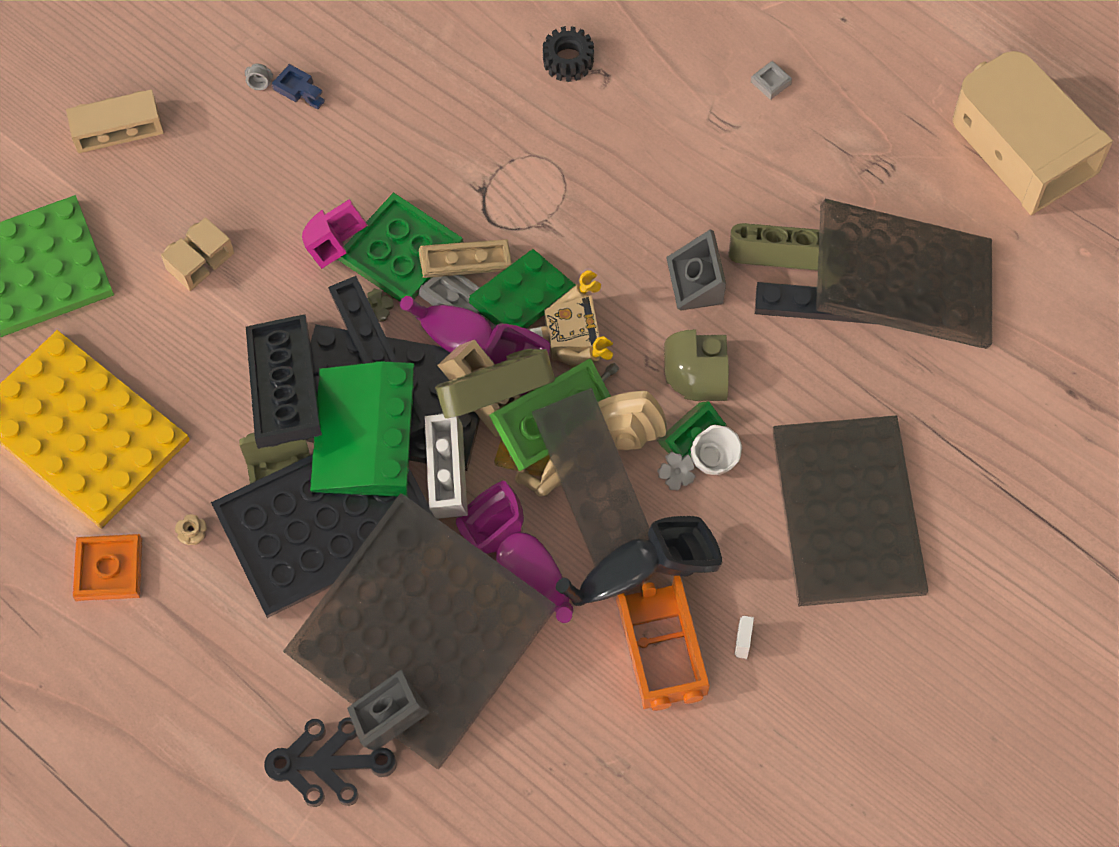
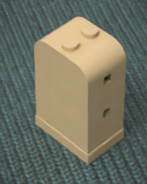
[953,51,1113,216]

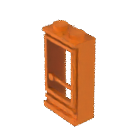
[616,576,709,711]

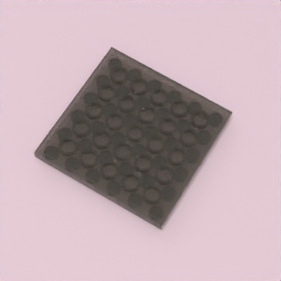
[283,493,558,770]

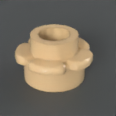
[175,514,207,545]

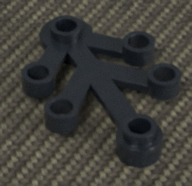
[264,717,396,807]

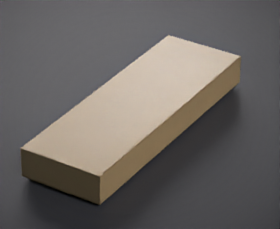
[418,239,512,278]

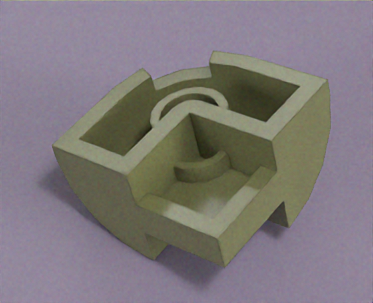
[664,329,729,401]

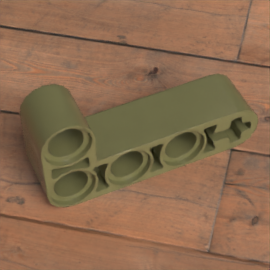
[728,223,849,292]
[435,349,555,418]

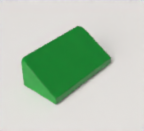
[657,401,727,458]

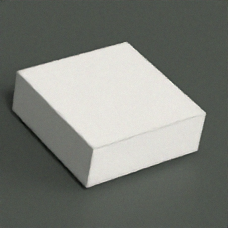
[734,616,754,659]

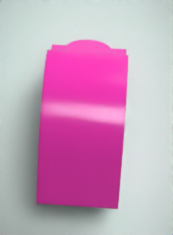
[302,199,367,269]

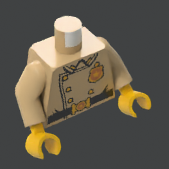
[529,270,613,367]

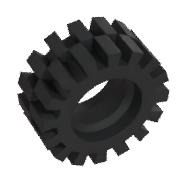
[543,26,594,82]

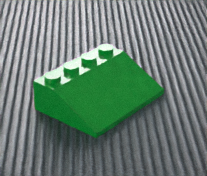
[310,362,415,497]

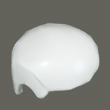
[691,425,742,475]

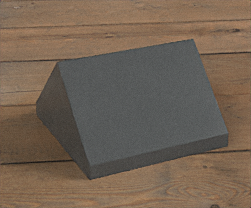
[666,230,726,311]
[347,669,430,751]

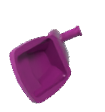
[400,296,550,397]
[455,480,574,623]

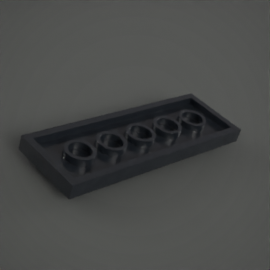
[246,314,322,449]

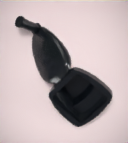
[556,516,722,606]

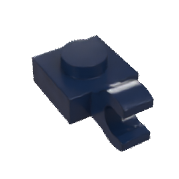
[272,64,325,109]

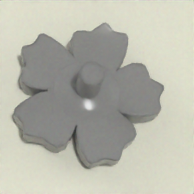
[657,452,695,490]

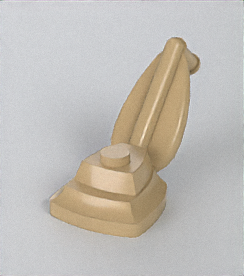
[515,391,667,497]

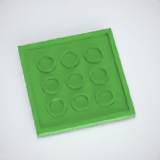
[0,195,114,337]

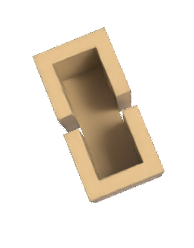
[161,217,234,291]

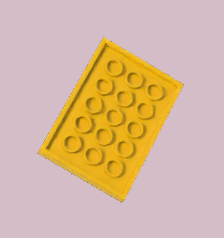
[0,330,190,529]

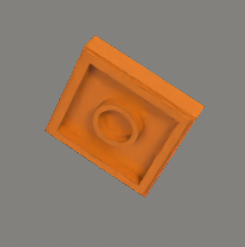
[73,534,142,601]

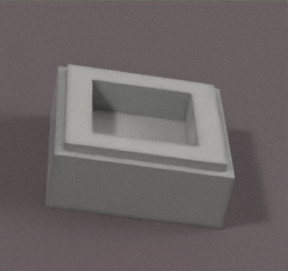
[751,61,792,100]

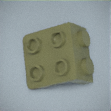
[239,432,310,484]

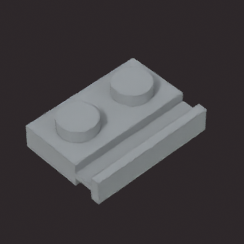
[419,275,482,315]

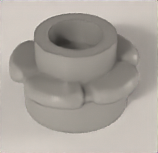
[245,63,273,90]

